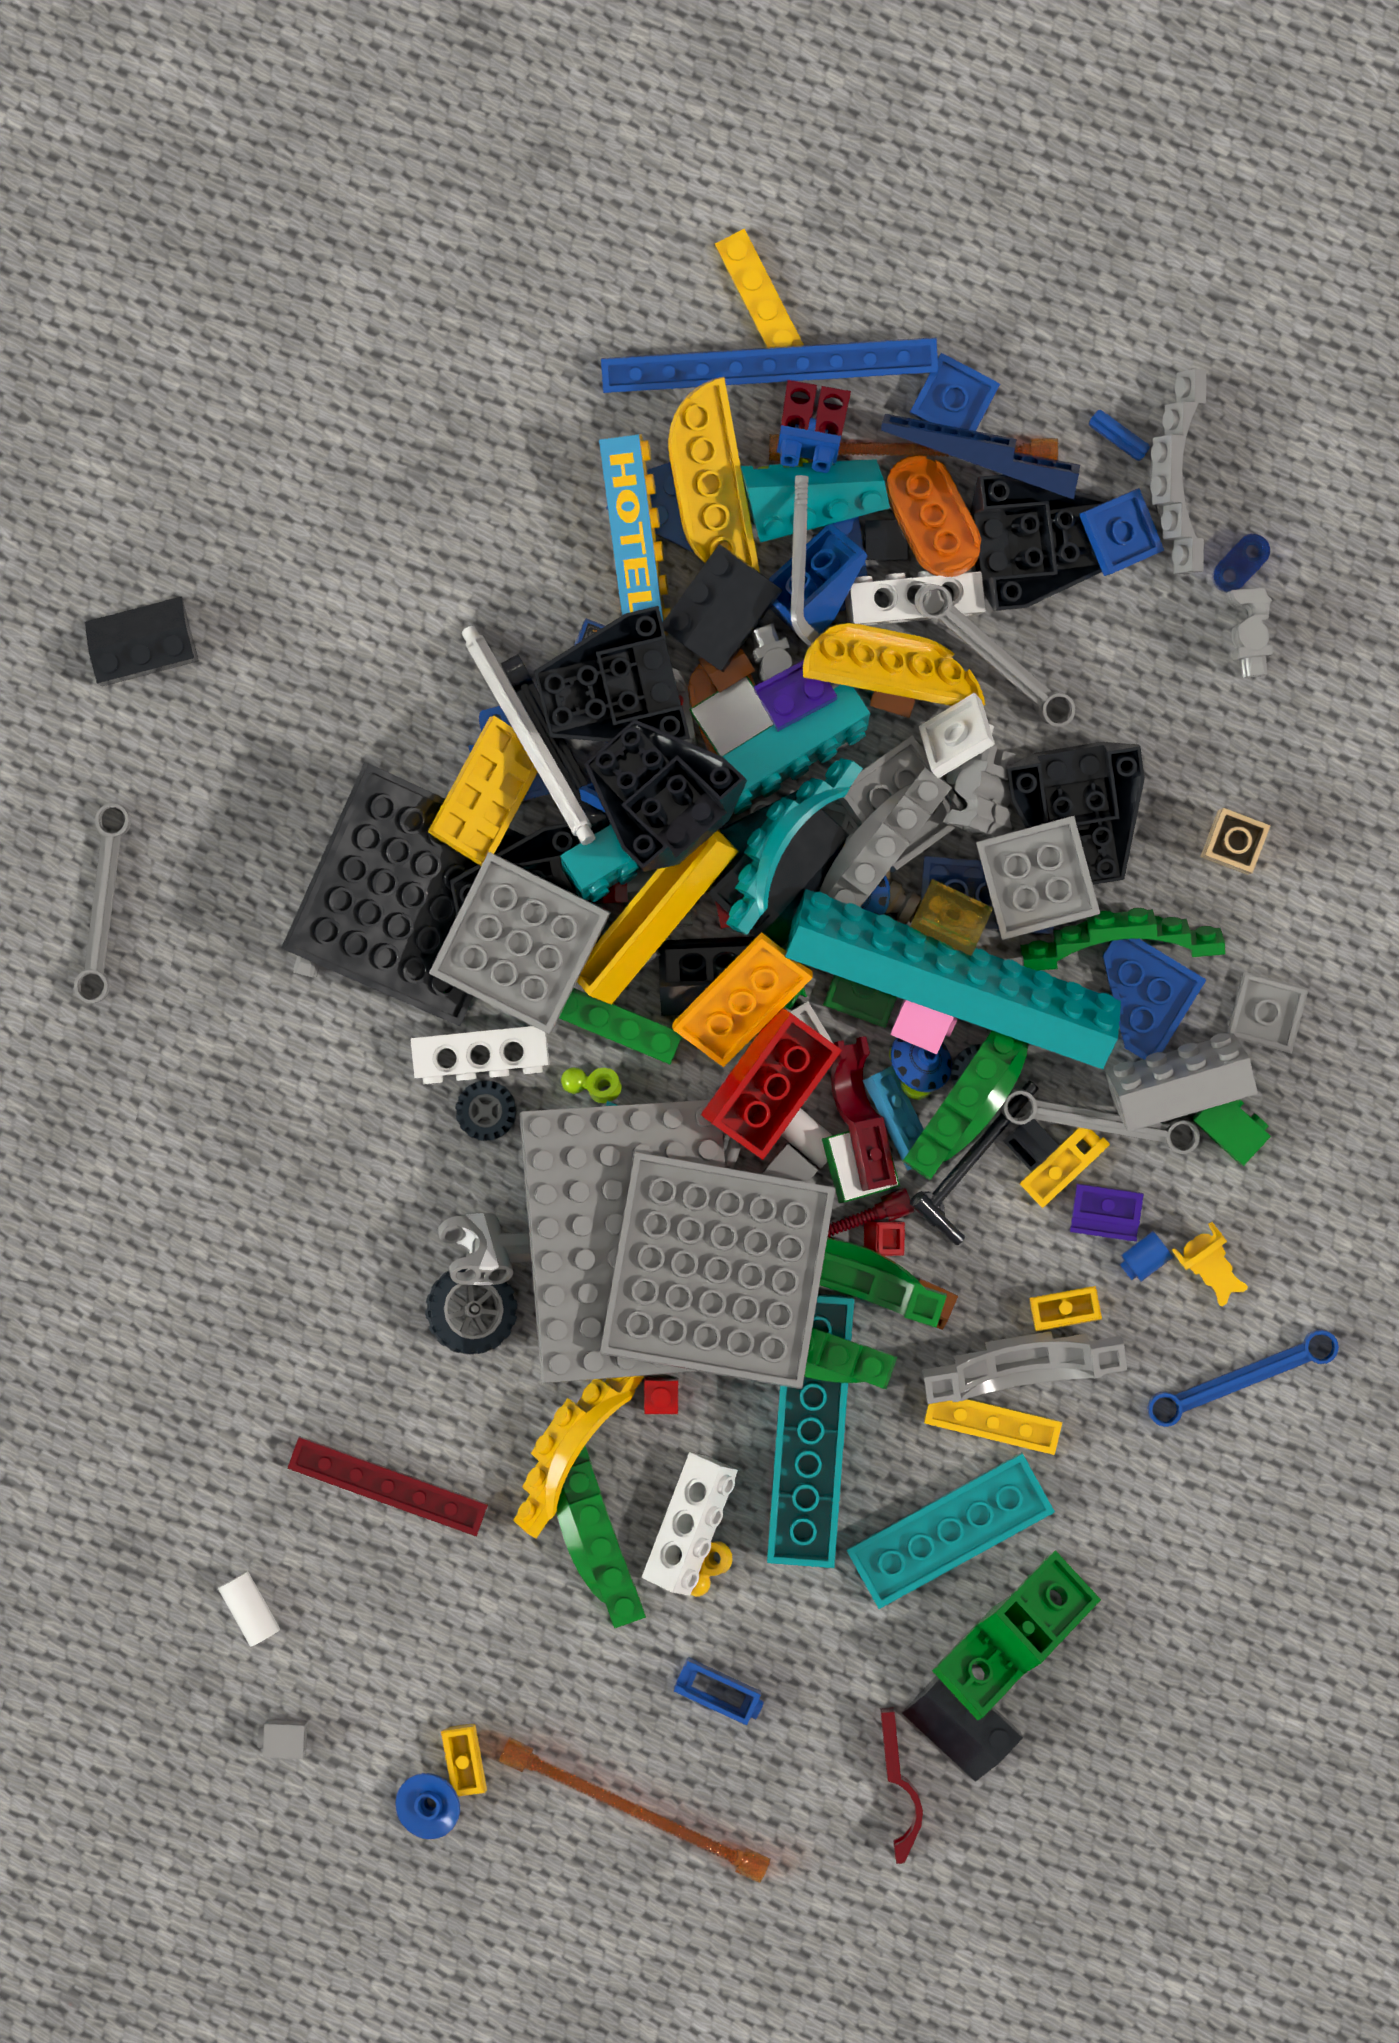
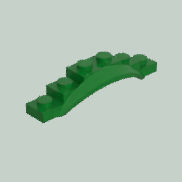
[1020,908,1225,971]
[902,1031,1029,1180]
[819,1238,947,1328]
[804,1327,897,1389]
[557,1445,646,1629]

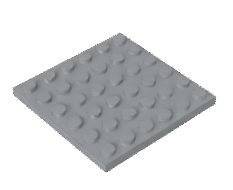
[600,1152,835,1389]

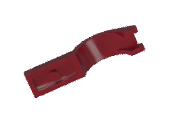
[831,1036,897,1191]
[880,1707,923,1864]

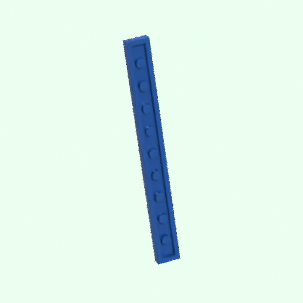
[601,337,938,393]

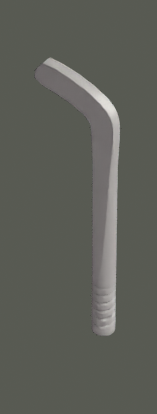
[791,475,820,646]

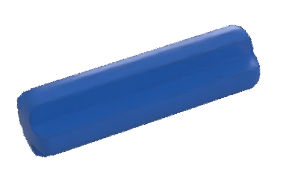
[1089,410,1150,461]

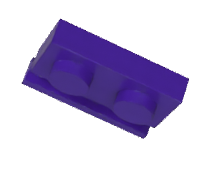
[754,660,837,732]
[1069,1183,1144,1242]

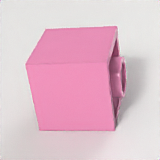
[890,999,958,1054]

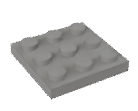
[839,735,966,873]
[976,816,1100,940]

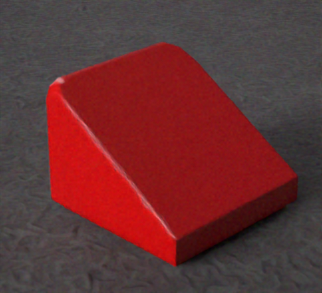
[864,1221,905,1256]

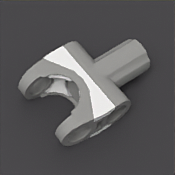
[438,1213,532,1285]

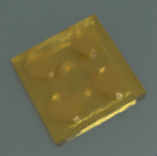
[910,879,993,956]

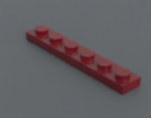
[287,1436,488,1537]

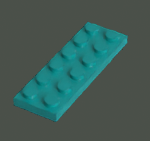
[846,1452,1055,1609]

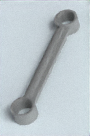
[915,584,1075,727]
[74,803,131,1003]
[1001,1088,1200,1154]

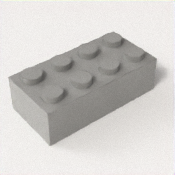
[1105,1033,1258,1132]

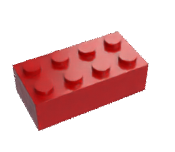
[700,1008,842,1160]

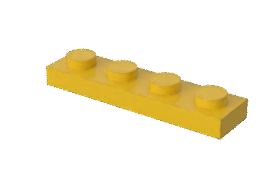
[715,228,804,348]
[924,1399,1063,1455]

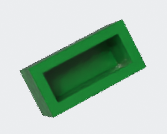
[1191,1099,1271,1166]

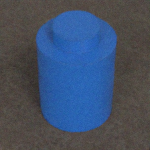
[1119,1231,1173,1282]

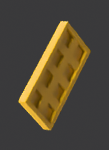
[428,716,538,866]

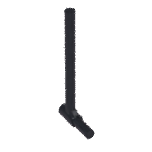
[910,1080,1039,1245]

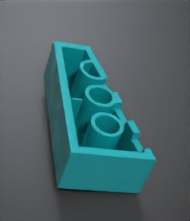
[740,459,890,543]

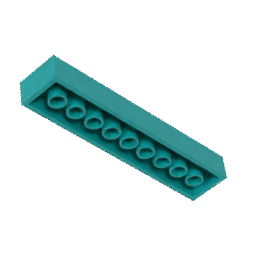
[560,685,870,902]
[785,889,1121,1069]

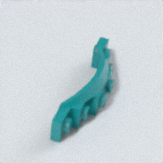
[726,758,863,935]

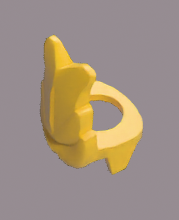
[1172,1222,1248,1307]

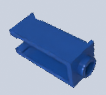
[674,1657,764,1725]

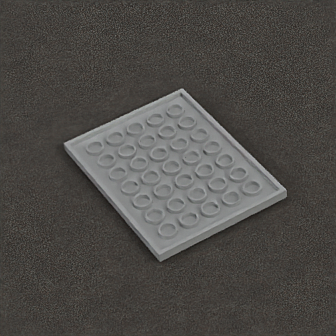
[519,1100,726,1384]

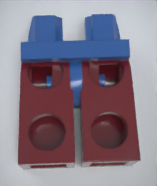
[777,380,851,473]

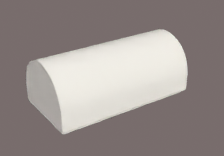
[781,1108,832,1169]
[218,1571,280,1647]

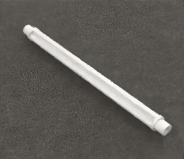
[462,626,595,845]

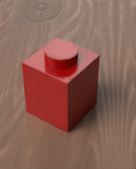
[644,1378,679,1414]

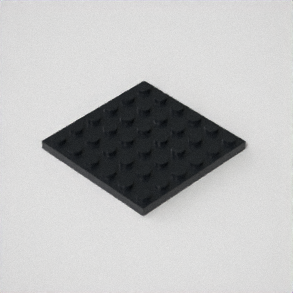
[281,762,527,1026]

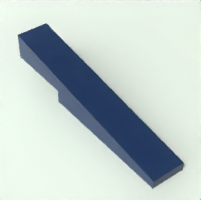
[881,414,1080,500]

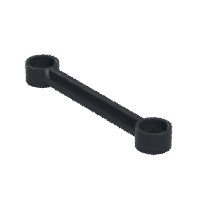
[500,654,611,835]

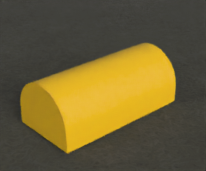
[1029,1286,1102,1332]
[441,1724,487,1797]

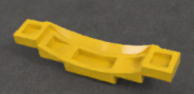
[513,1376,644,1539]

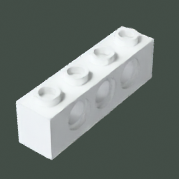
[845,569,986,626]
[411,1026,550,1084]
[641,1452,738,1596]

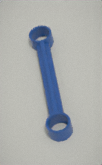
[1147,1329,1339,1427]

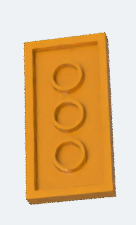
[672,932,813,1067]

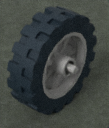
[425,1269,517,1355]

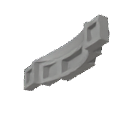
[1150,369,1207,575]
[820,767,952,907]
[922,1331,1127,1404]

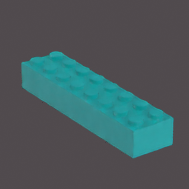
[767,1294,855,1568]

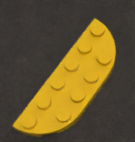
[668,377,760,572]
[803,623,986,706]

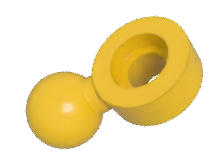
[691,1541,733,1597]

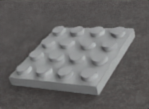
[429,852,611,1034]

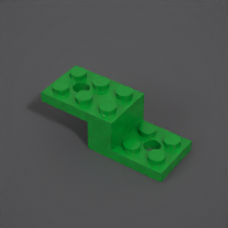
[932,1550,1101,1720]

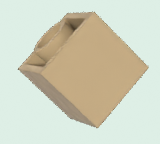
[1200,808,1270,875]

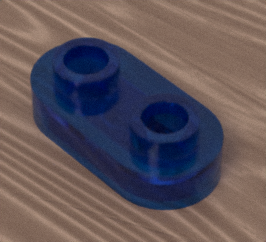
[1212,534,1270,593]

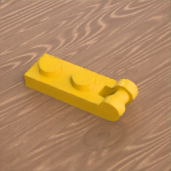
[1019,1127,1110,1208]

